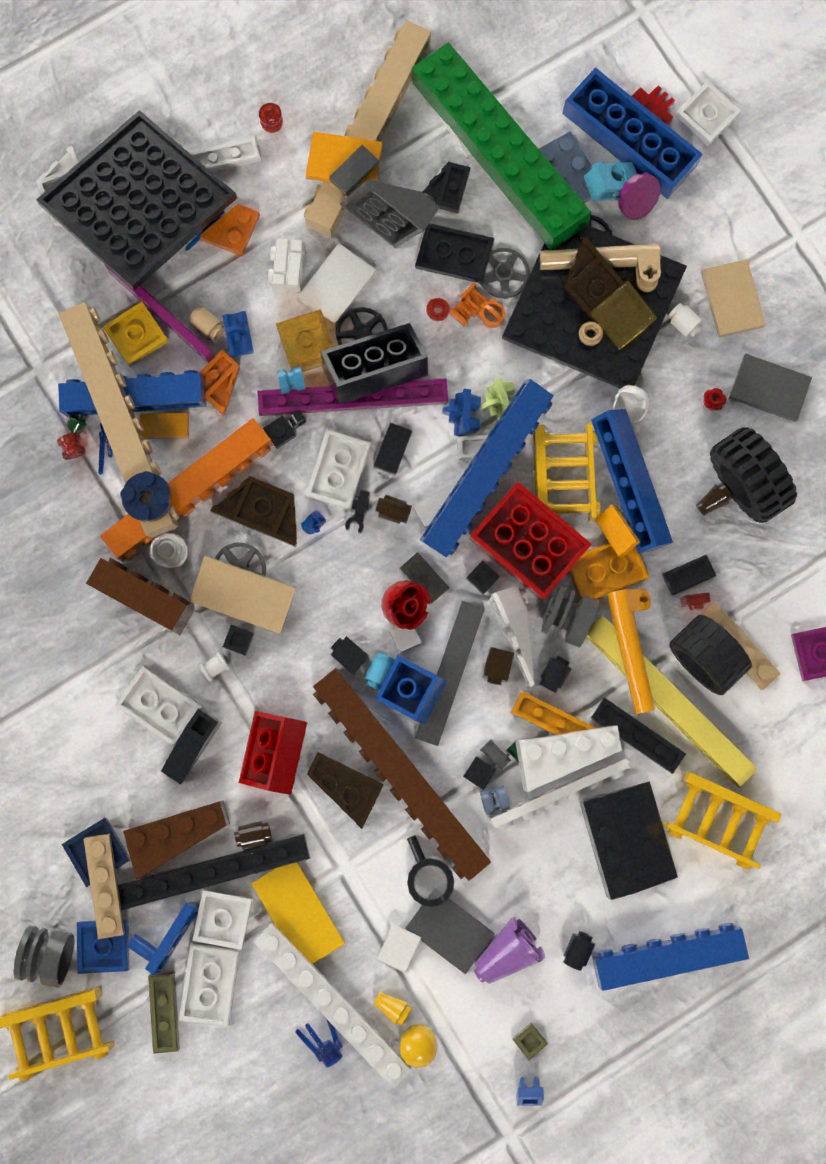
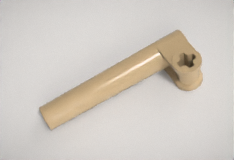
[540,244,661,292]

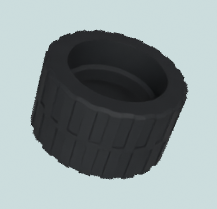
[669,615,752,695]

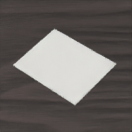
[377,924,421,973]

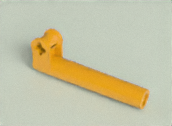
[607,588,655,714]

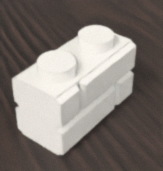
[268,239,305,294]

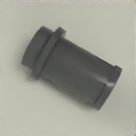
[480,739,511,770]

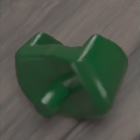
[67,413,87,436]

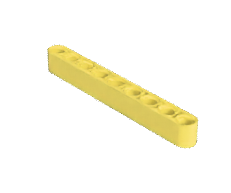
[586,616,757,788]

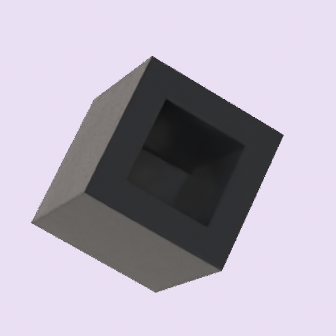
[330,636,369,675]

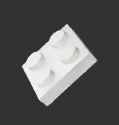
[675,81,741,146]
[192,889,253,950]

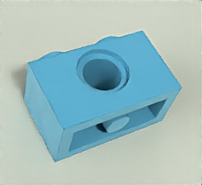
[584,161,637,202]

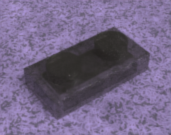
[400,552,450,605]

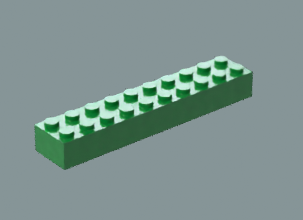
[411,42,591,250]

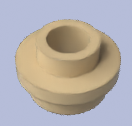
[579,322,603,346]

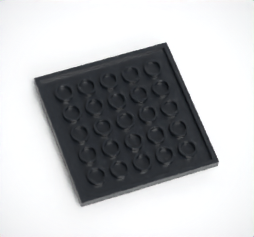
[36,110,237,291]
[502,225,687,389]

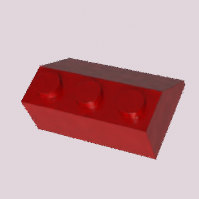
[238,711,307,795]

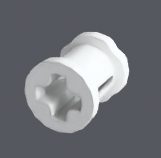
[198,651,231,682]

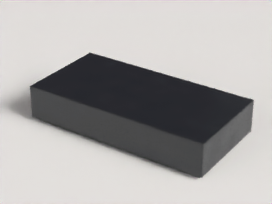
[374,422,412,476]
[662,554,717,596]

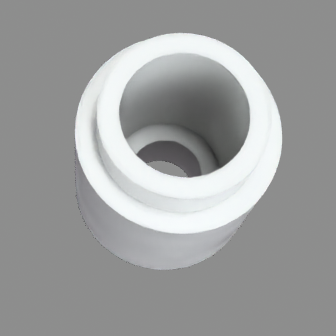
[668,303,703,338]

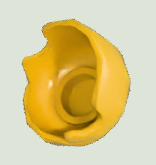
[399,1024,437,1068]

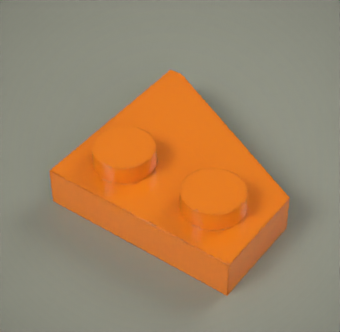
[200,204,260,256]
[199,350,240,416]

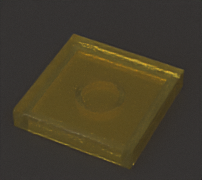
[590,281,657,350]

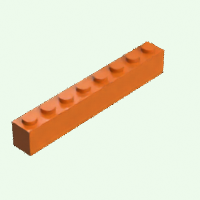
[100,418,273,562]

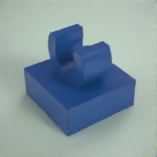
[516,1077,544,1106]

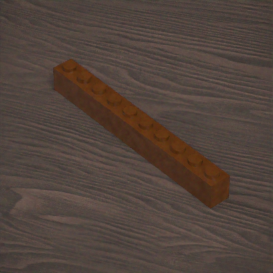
[313,668,492,881]

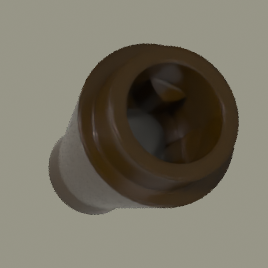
[696,483,733,516]

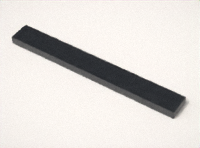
[118,834,311,910]

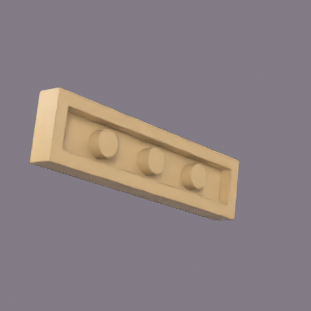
[699,602,781,690]
[84,833,125,939]

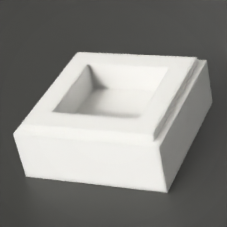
[390,628,422,653]

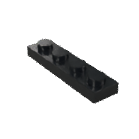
[590,698,686,774]

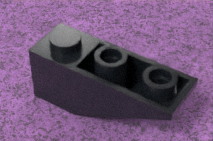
[161,708,222,785]

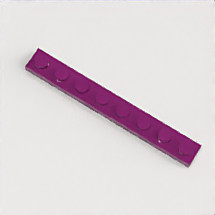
[257,378,448,416]

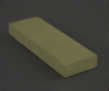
[148,972,180,1054]

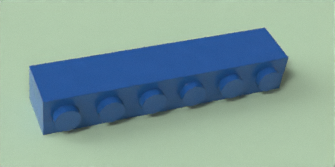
[58,370,207,417]
[591,409,673,554]
[592,923,749,991]

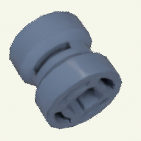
[480,785,510,815]

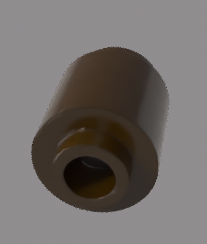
[375,494,412,524]
[234,821,272,851]

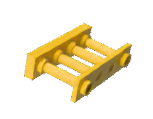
[533,423,600,522]
[663,772,782,871]
[0,986,115,1081]

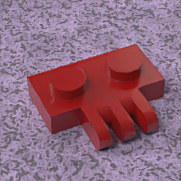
[632,85,676,125]

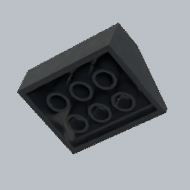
[579,781,678,900]

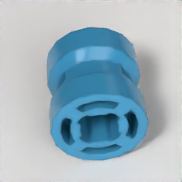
[277,366,305,394]

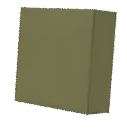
[512,1022,548,1060]

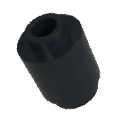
[539,655,572,693]
[563,931,596,971]

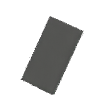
[329,145,379,196]

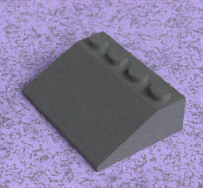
[340,180,440,248]

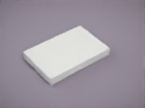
[297,243,376,326]
[305,429,372,511]
[115,666,203,747]
[178,942,240,1027]

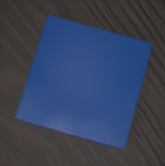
[77,919,130,974]

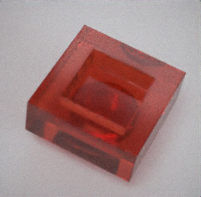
[680,592,711,611]

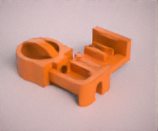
[449,283,505,328]

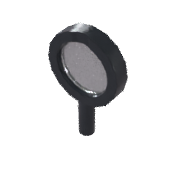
[407,835,455,907]

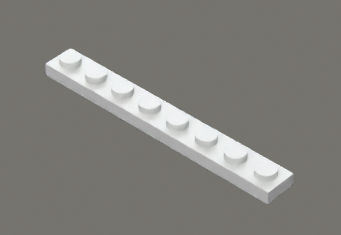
[254,923,412,1089]

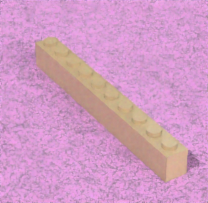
[304,20,431,238]
[58,302,179,538]

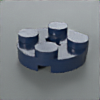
[120,471,172,522]

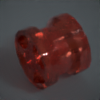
[259,103,283,133]
[57,432,86,460]

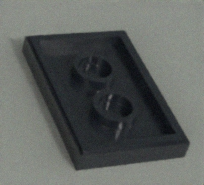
[415,223,495,284]

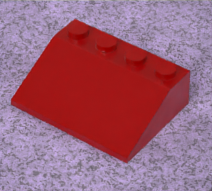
[469,481,592,602]

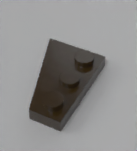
[307,752,384,829]

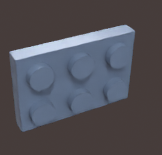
[539,131,592,203]

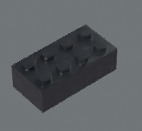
[321,323,428,405]

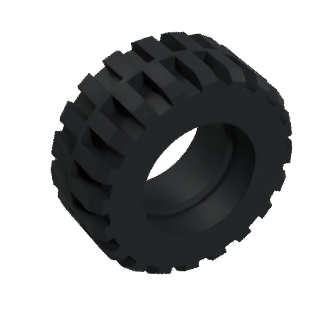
[710,427,797,523]

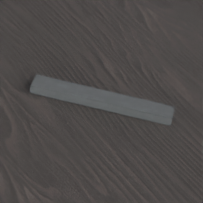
[415,601,485,746]

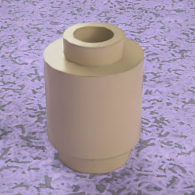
[189,307,225,342]

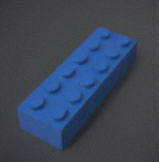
[562,67,703,199]

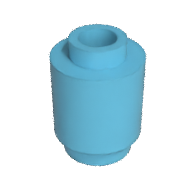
[364,652,395,690]

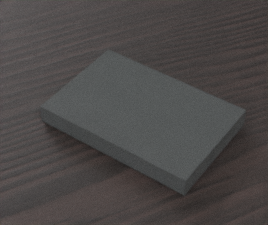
[729,353,812,422]
[405,887,495,975]

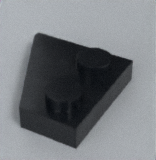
[422,161,471,213]

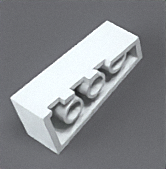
[515,726,622,792]

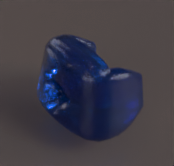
[301,510,326,535]

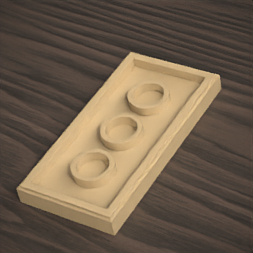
[189,556,297,634]

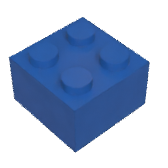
[375,655,447,724]

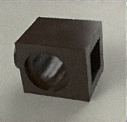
[482,647,514,686]

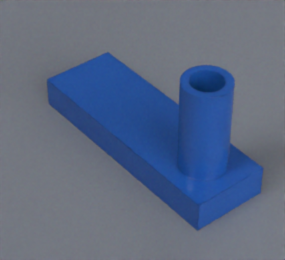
[127,902,199,974]

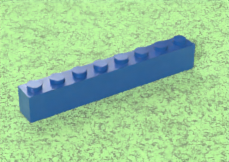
[419,379,554,558]

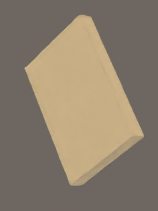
[701,259,766,337]

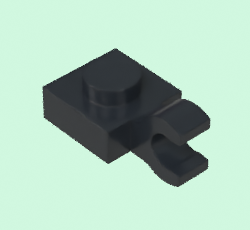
[263,411,306,449]
[345,490,371,534]

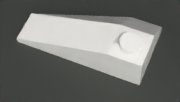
[489,586,535,688]

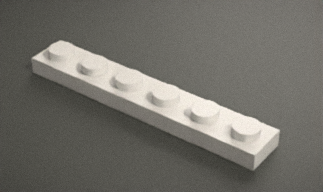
[490,758,630,830]

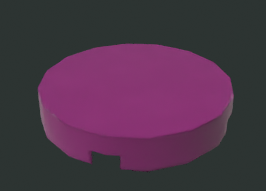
[618,172,660,220]

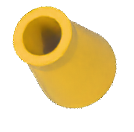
[373,992,412,1026]

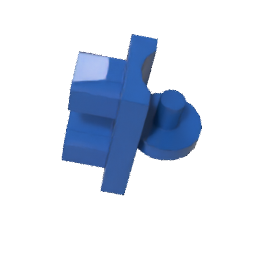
[222,311,254,358]
[442,389,481,436]

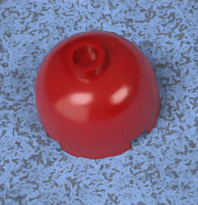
[381,580,430,630]

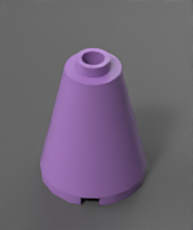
[474,916,545,984]

